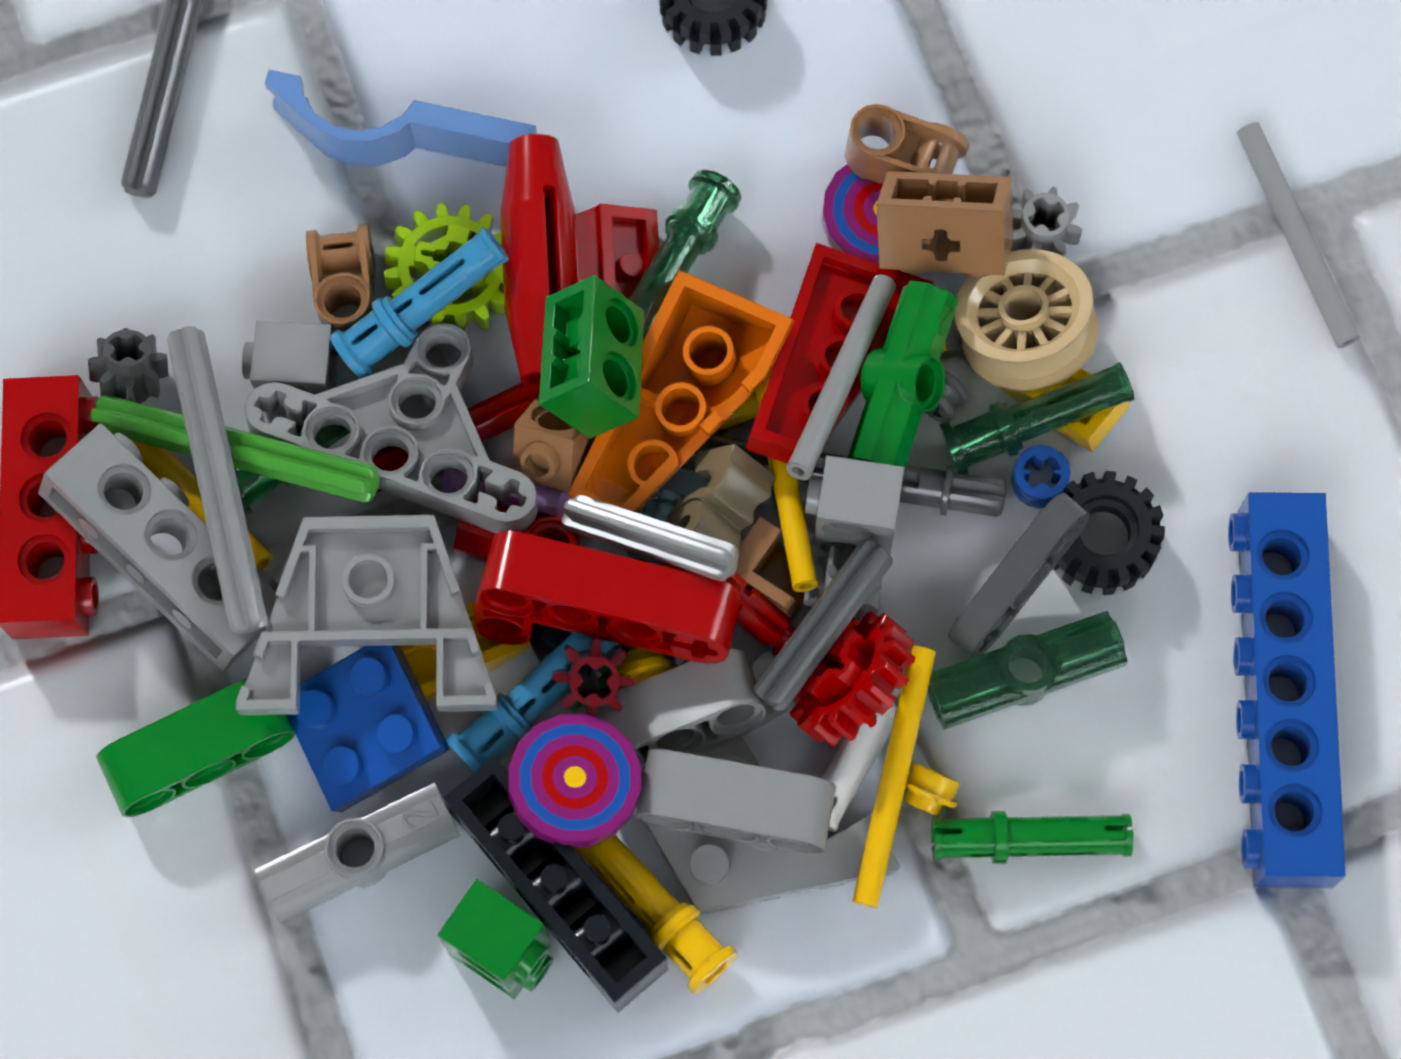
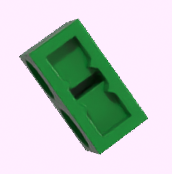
[539,275,644,438]
[437,879,554,1000]

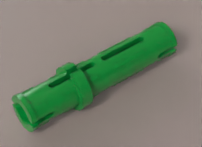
[931,811,1133,864]

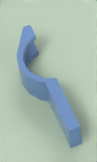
[265,70,537,167]

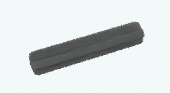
[754,538,893,711]

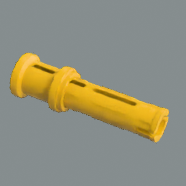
[571,835,738,994]

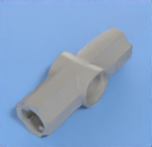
[255,782,460,924]

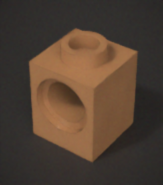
[512,395,596,493]

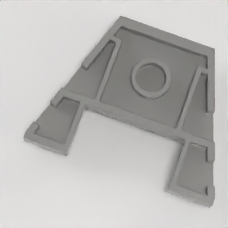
[236,515,498,716]
[635,650,900,914]

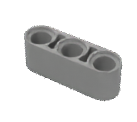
[574,649,766,774]
[635,749,836,853]

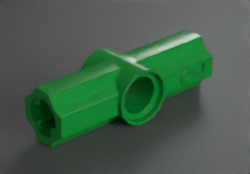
[848,281,959,470]

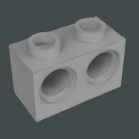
[805,455,904,556]

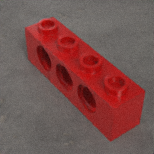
[0,375,99,640]

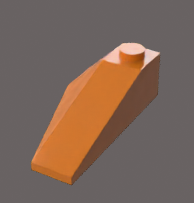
[567,270,794,513]

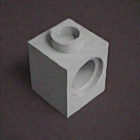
[242,321,339,395]

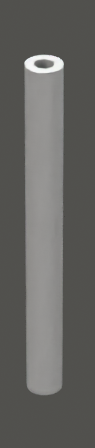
[1237,122,1360,348]
[786,275,896,480]

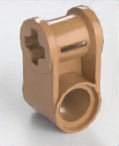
[845,104,969,184]
[306,223,376,332]

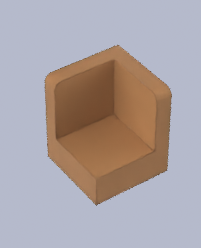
[736,516,805,620]

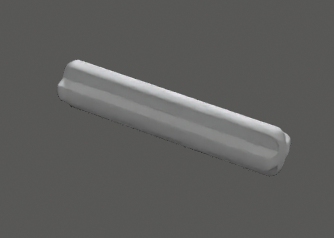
[562,495,739,582]

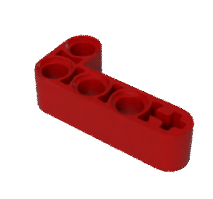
[474,531,741,664]

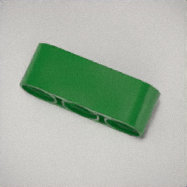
[96,678,295,818]

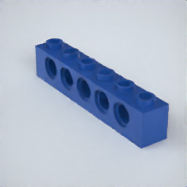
[1228,492,1346,888]

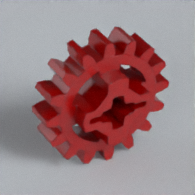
[789,611,915,746]

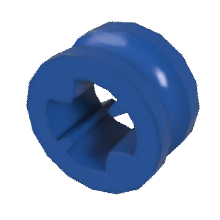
[1011,445,1071,509]

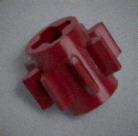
[552,635,635,717]

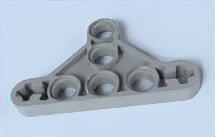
[244,323,538,534]

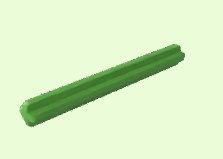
[90,395,381,503]

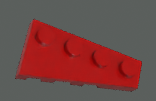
[745,243,934,464]

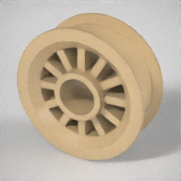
[954,249,1099,391]

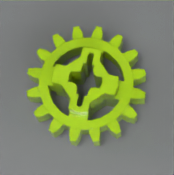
[384,203,505,333]

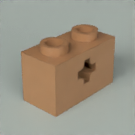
[876,171,1013,278]

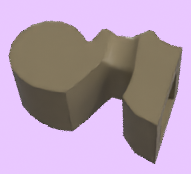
[667,444,776,548]

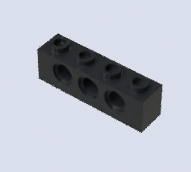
[443,756,669,1013]

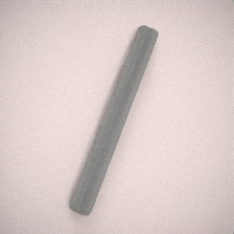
[167,326,268,634]

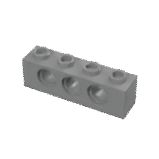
[38,423,278,672]

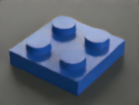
[287,645,450,813]

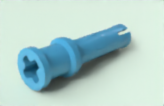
[330,227,509,378]
[445,632,619,772]

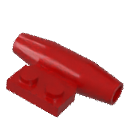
[500,134,663,387]

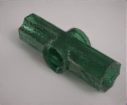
[927,611,1128,730]

